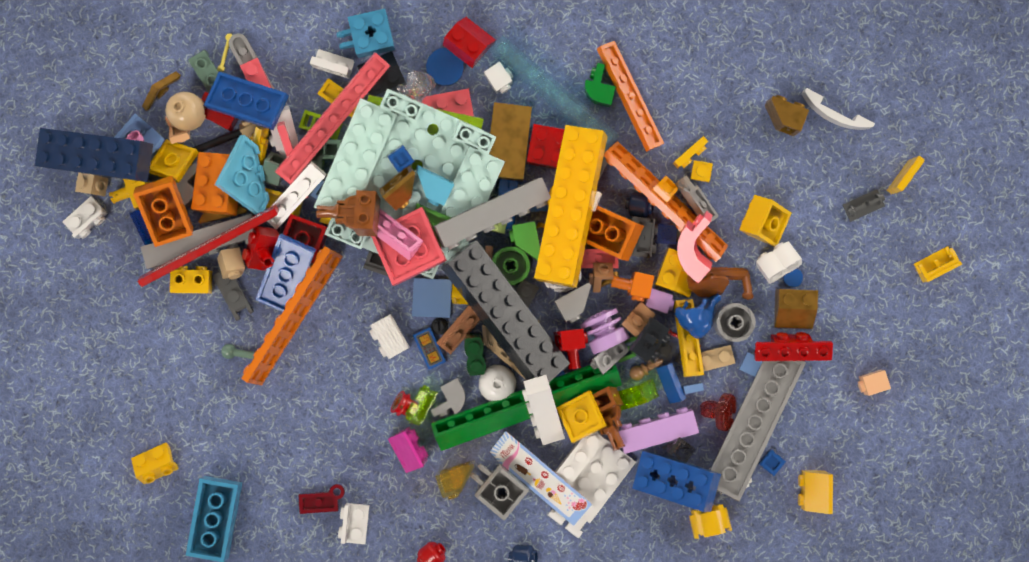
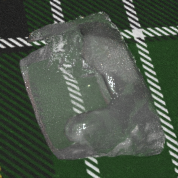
[397,70,436,103]

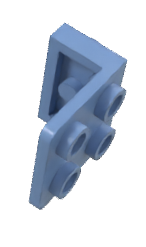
[114,113,164,154]

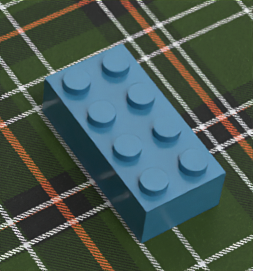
[185,476,243,562]

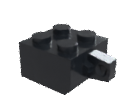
[629,317,672,365]

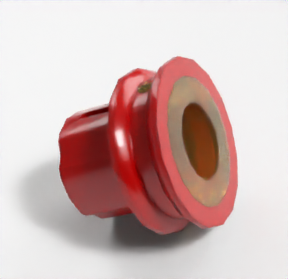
[391,391,418,418]

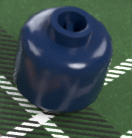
[625,192,654,218]
[508,545,538,562]

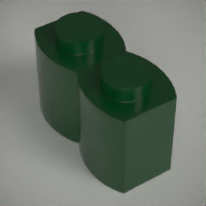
[464,332,486,376]

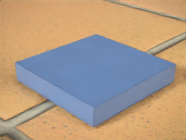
[412,278,452,318]

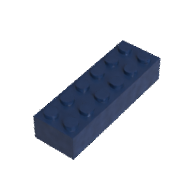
[35,128,153,182]

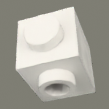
[484,62,513,94]

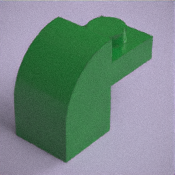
[584,63,616,108]

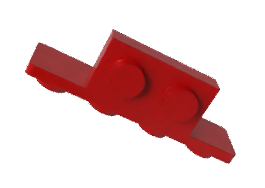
[754,332,833,361]

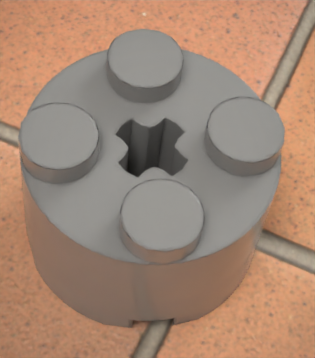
[713,303,756,342]

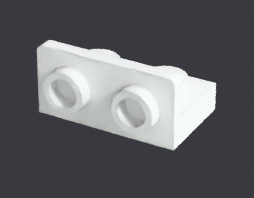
[310,49,355,79]
[63,196,108,239]
[338,503,370,544]

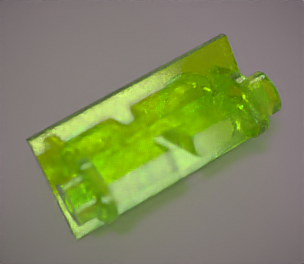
[405,385,439,426]

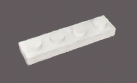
[267,161,326,229]

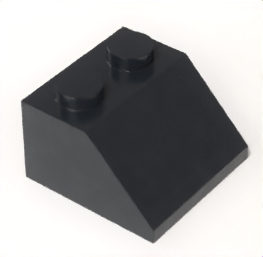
[357,51,407,97]

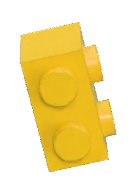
[170,266,213,294]

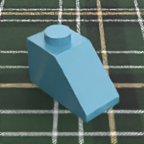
[416,165,454,206]

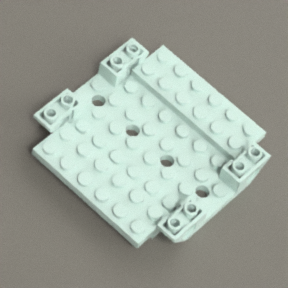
[314,89,505,279]

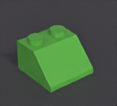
[509,221,540,262]

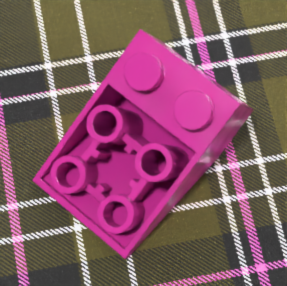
[388,427,429,473]

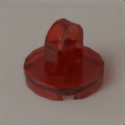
[700,393,736,431]

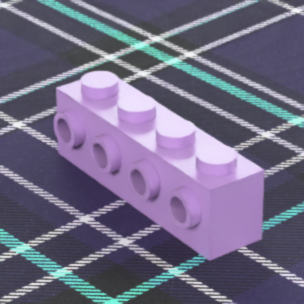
[619,407,699,454]

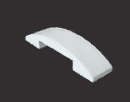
[801,88,875,130]

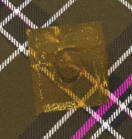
[435,460,475,500]

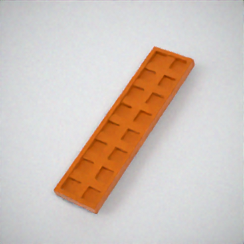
[604,141,728,262]
[241,246,343,386]

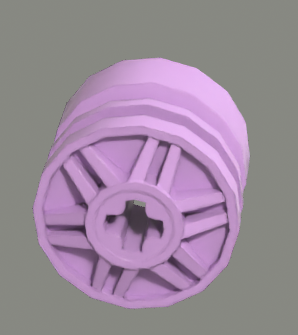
[580,308,630,354]

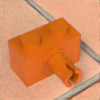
[611,272,654,302]

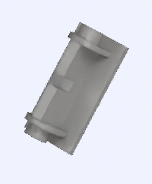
[590,342,629,374]

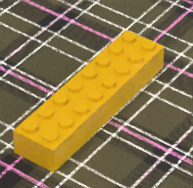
[534,125,608,288]

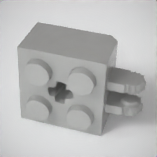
[470,463,529,521]

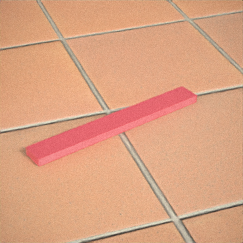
[274,52,390,185]

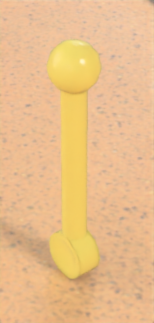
[217,34,232,72]

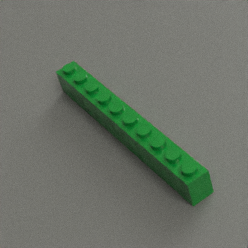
[431,364,622,451]

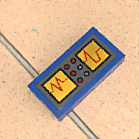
[413,327,446,370]

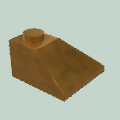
[379,165,415,211]

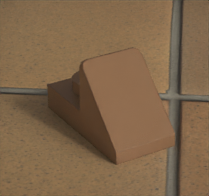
[621,302,655,337]

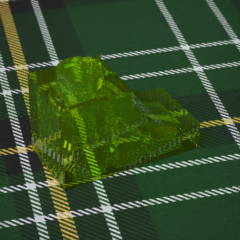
[618,379,659,411]

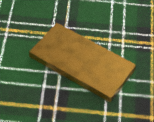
[489,102,532,182]

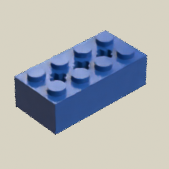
[632,451,721,512]

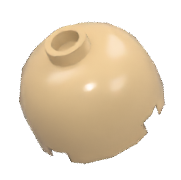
[165,91,206,131]

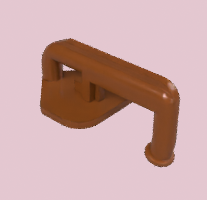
[687,267,753,300]

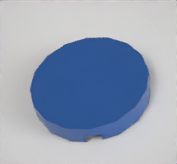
[426,48,464,86]

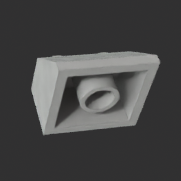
[554,283,591,323]

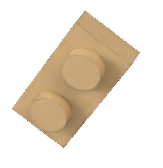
[701,345,736,371]

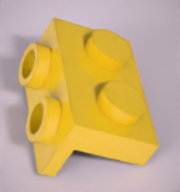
[131,442,179,484]

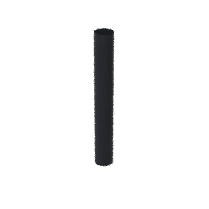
[192,129,242,152]

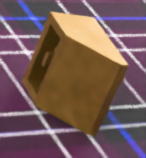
[765,95,809,136]

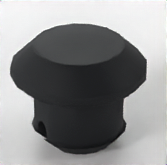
[431,318,448,335]

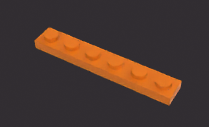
[597,41,664,152]

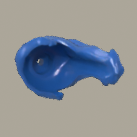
[674,294,721,339]

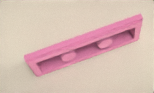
[377,209,423,260]

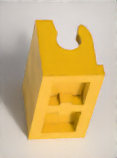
[913,246,962,283]

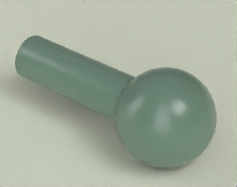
[221,344,255,359]

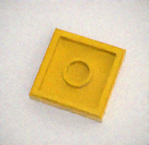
[149,139,199,183]
[886,156,925,194]
[556,391,607,443]

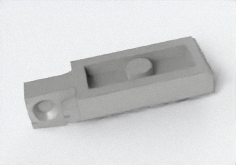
[675,175,719,224]

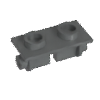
[842,189,885,222]

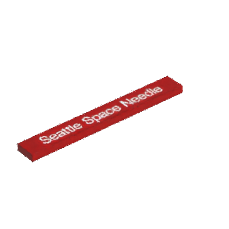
[137,204,279,287]

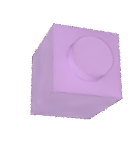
[645,289,675,314]

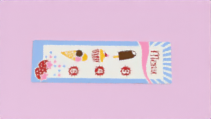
[490,431,592,525]

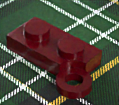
[298,484,345,514]

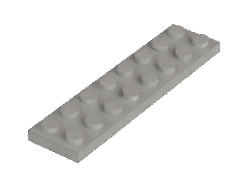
[710,361,806,501]

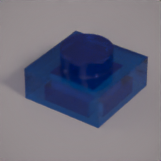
[656,224,677,245]

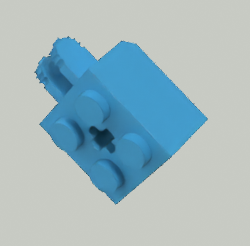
[336,9,395,58]

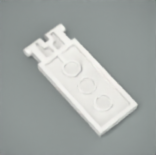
[548,438,636,538]

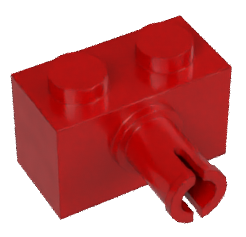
[242,226,279,271]
[553,329,588,369]

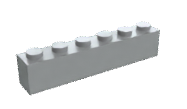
[433,177,551,250]
[140,214,254,270]

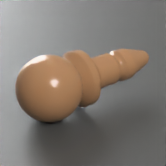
[629,359,664,381]

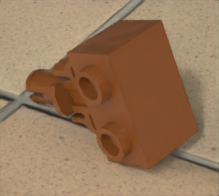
[316,190,381,236]
[593,386,625,451]

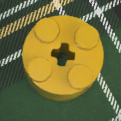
[689,504,732,539]

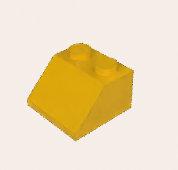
[739,195,792,247]
[654,248,692,298]
[798,470,833,514]

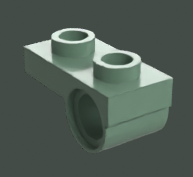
[188,49,219,92]

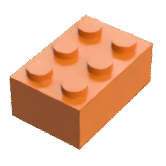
[191,152,238,216]
[133,175,194,247]
[586,205,644,261]

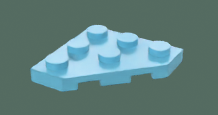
[214,135,270,215]

